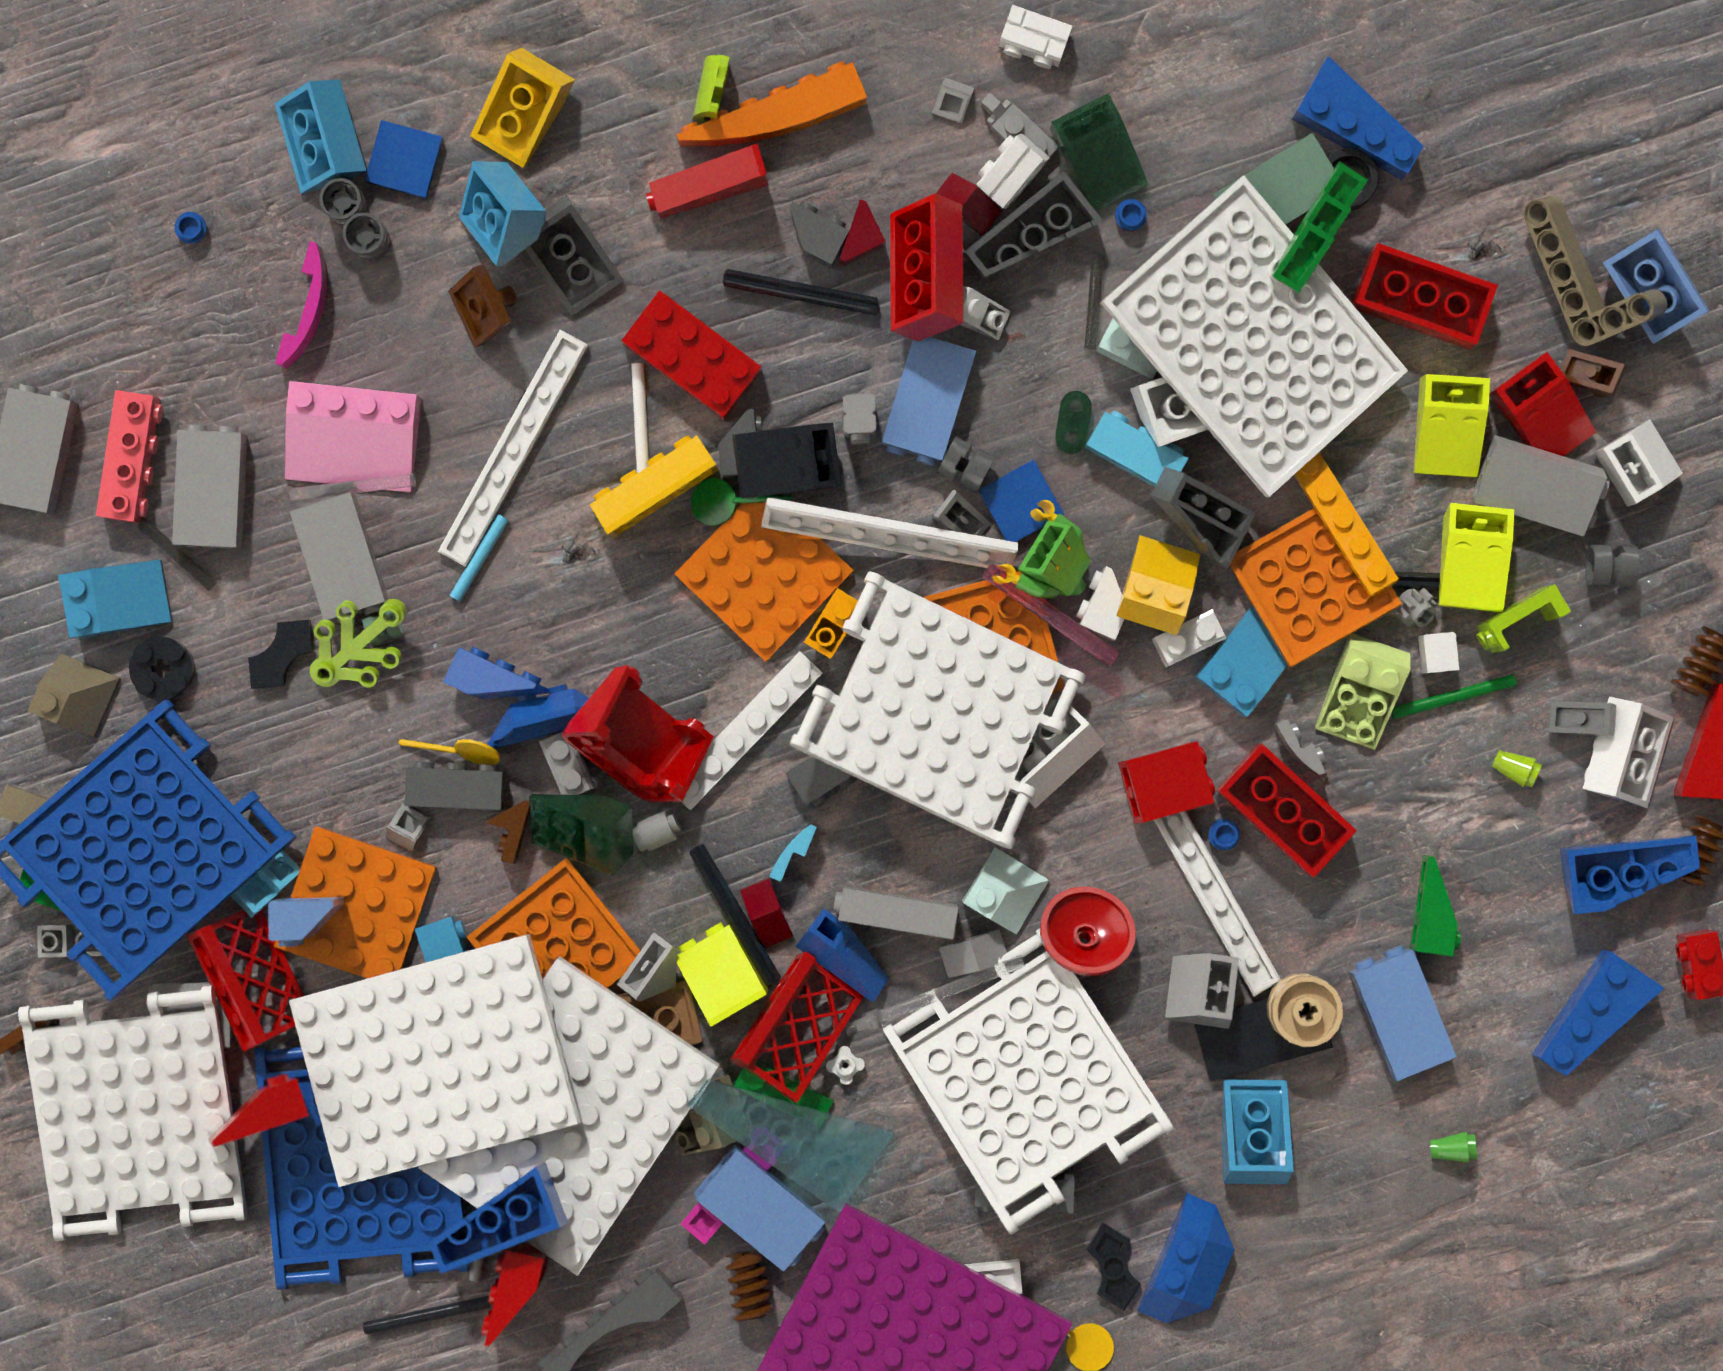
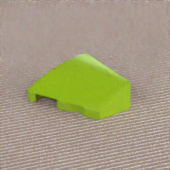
[692,55,730,122]

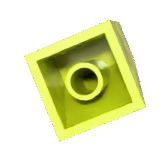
[676,922,769,1026]

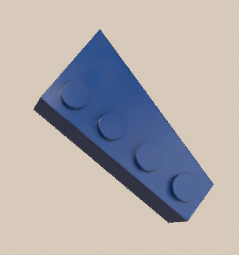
[1292,56,1424,181]
[1532,949,1664,1076]
[429,1162,568,1274]

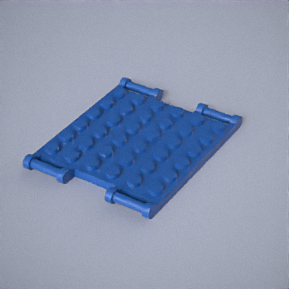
[0,699,297,1002]
[255,1047,469,1290]

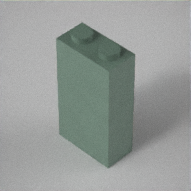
[1213,133,1334,226]

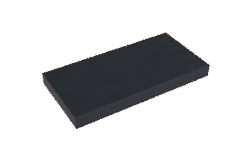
[1194,998,1333,1081]

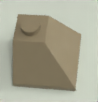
[27,653,121,737]

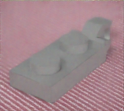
[980,93,1059,158]

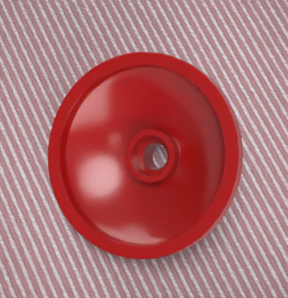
[1040,886,1136,976]

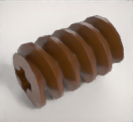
[1670,626,1723,697]
[1677,815,1723,887]
[725,1250,772,1321]

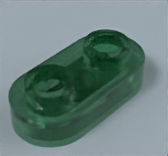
[1055,391,1092,455]

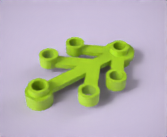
[310,599,407,688]

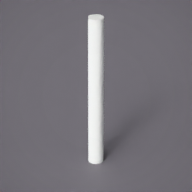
[631,363,649,473]

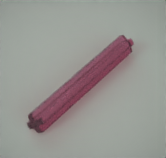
[983,564,1119,666]

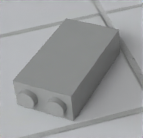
[0,384,78,515]
[172,425,247,549]
[1472,435,1610,537]
[290,492,389,626]
[833,886,958,939]

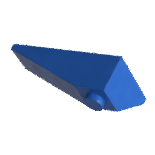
[1560,836,1700,914]

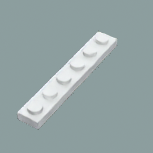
[682,651,823,810]

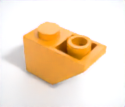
[804,588,858,659]

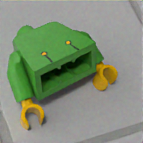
[993,500,1090,599]

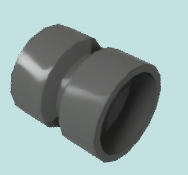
[319,178,368,226]
[343,212,391,261]
[937,436,995,493]
[1585,545,1640,587]

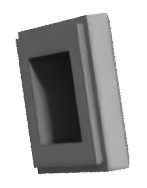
[932,78,974,124]
[385,803,430,851]

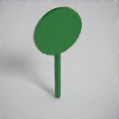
[691,478,793,526]

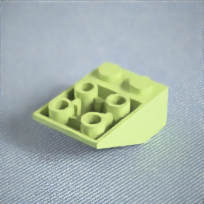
[1315,633,1411,750]

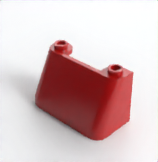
[562,665,714,802]

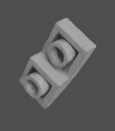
[1273,719,1327,775]
[37,924,103,958]

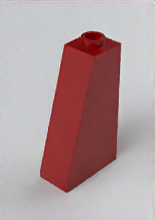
[646,144,769,219]
[1674,683,1723,799]

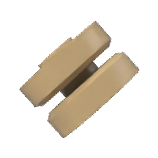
[1267,973,1343,1047]

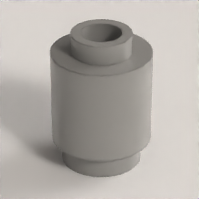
[631,810,681,852]

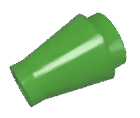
[1430,1131,1477,1163]

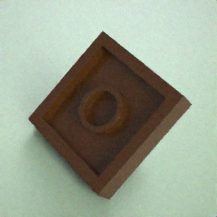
[448,264,517,348]

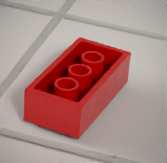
[890,193,964,342]
[1352,243,1498,350]
[621,290,763,421]
[1215,743,1357,878]

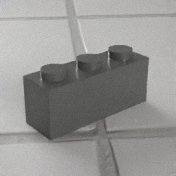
[404,761,506,810]

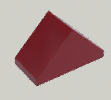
[936,173,1002,236]
[840,199,886,266]
[740,878,794,949]

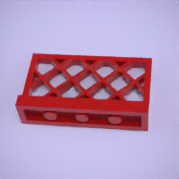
[187,910,304,1052]
[730,952,864,1103]

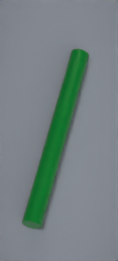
[1391,674,1516,720]

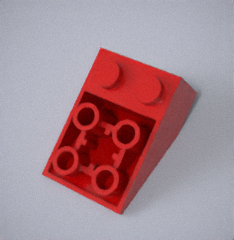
[1489,352,1596,456]
[481,1242,548,1347]

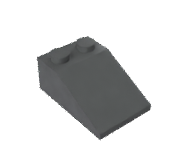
[525,195,624,316]

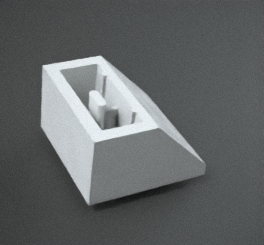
[1594,419,1683,507]

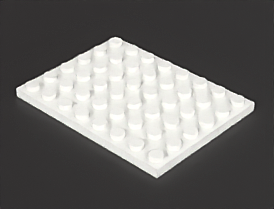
[1100,176,1408,497]
[289,934,581,1187]
[418,956,720,1276]

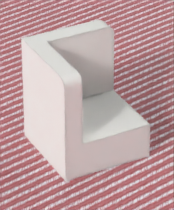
[1418,632,1459,674]

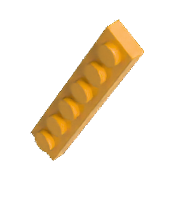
[1294,452,1399,598]

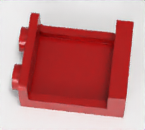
[1118,741,1215,824]

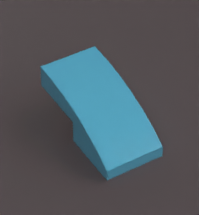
[769,824,817,882]
[231,850,300,918]

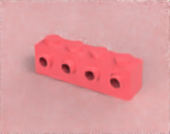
[96,390,163,524]

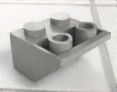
[1165,953,1239,1029]

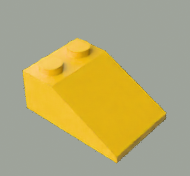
[470,48,575,168]
[1116,535,1200,635]

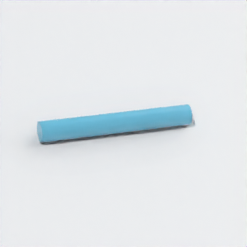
[449,514,509,602]

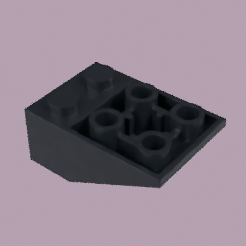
[732,422,842,499]

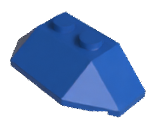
[488,684,590,749]
[1137,1192,1235,1323]

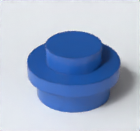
[1115,199,1147,231]
[174,212,207,244]
[1208,819,1240,850]

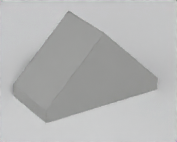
[932,490,990,536]
[939,929,1007,978]
[617,932,677,1002]

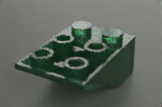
[1049,93,1149,211]
[529,794,634,876]

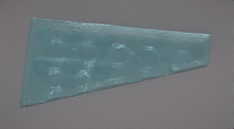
[687,1079,895,1212]

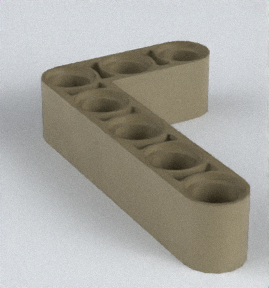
[1524,196,1667,346]

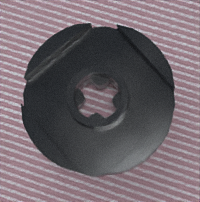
[129,637,195,700]

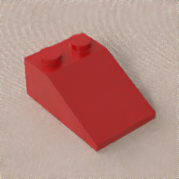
[208,1073,309,1148]

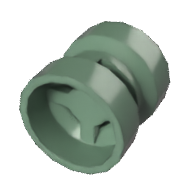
[362,611,404,648]

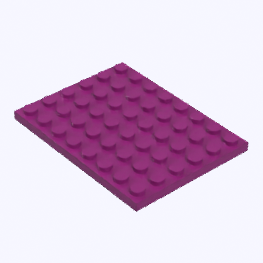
[757,1202,1072,1371]

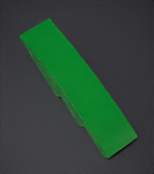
[1272,161,1368,293]

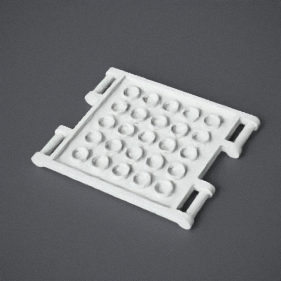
[790,572,1086,849]
[883,928,1175,1235]
[18,985,247,1241]

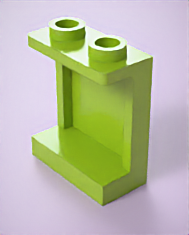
[1476,584,1571,653]

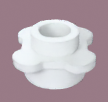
[826,1046,864,1085]

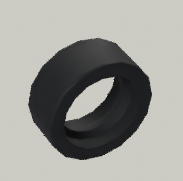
[1328,148,1379,211]

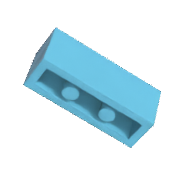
[1084,411,1188,488]

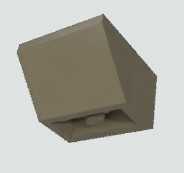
[674,1075,749,1156]

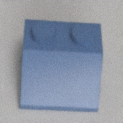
[268,897,344,947]

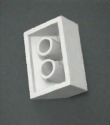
[1130,377,1208,447]
[1014,692,1106,808]
[1583,697,1674,808]

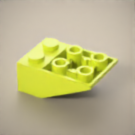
[1414,374,1490,478]
[1439,503,1514,612]

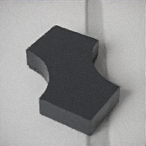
[248,620,313,689]
[1086,1221,1141,1311]

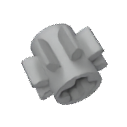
[1396,588,1437,627]

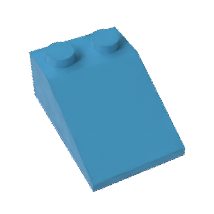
[58,560,172,639]
[1194,605,1287,717]
[1222,1079,1294,1184]

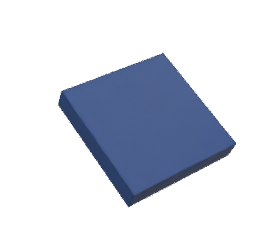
[364,120,444,199]
[978,459,1065,542]

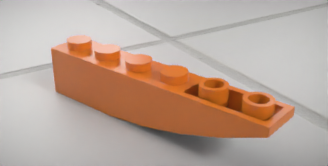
[676,61,867,147]

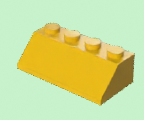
[590,435,719,539]

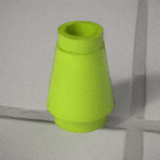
[1492,750,1542,788]

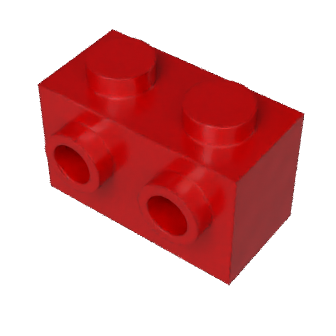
[1675,929,1723,1000]

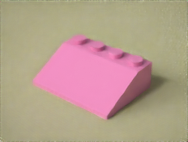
[285,381,422,493]

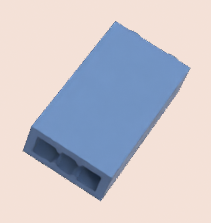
[881,337,976,466]
[1349,945,1456,1081]
[694,1144,825,1272]

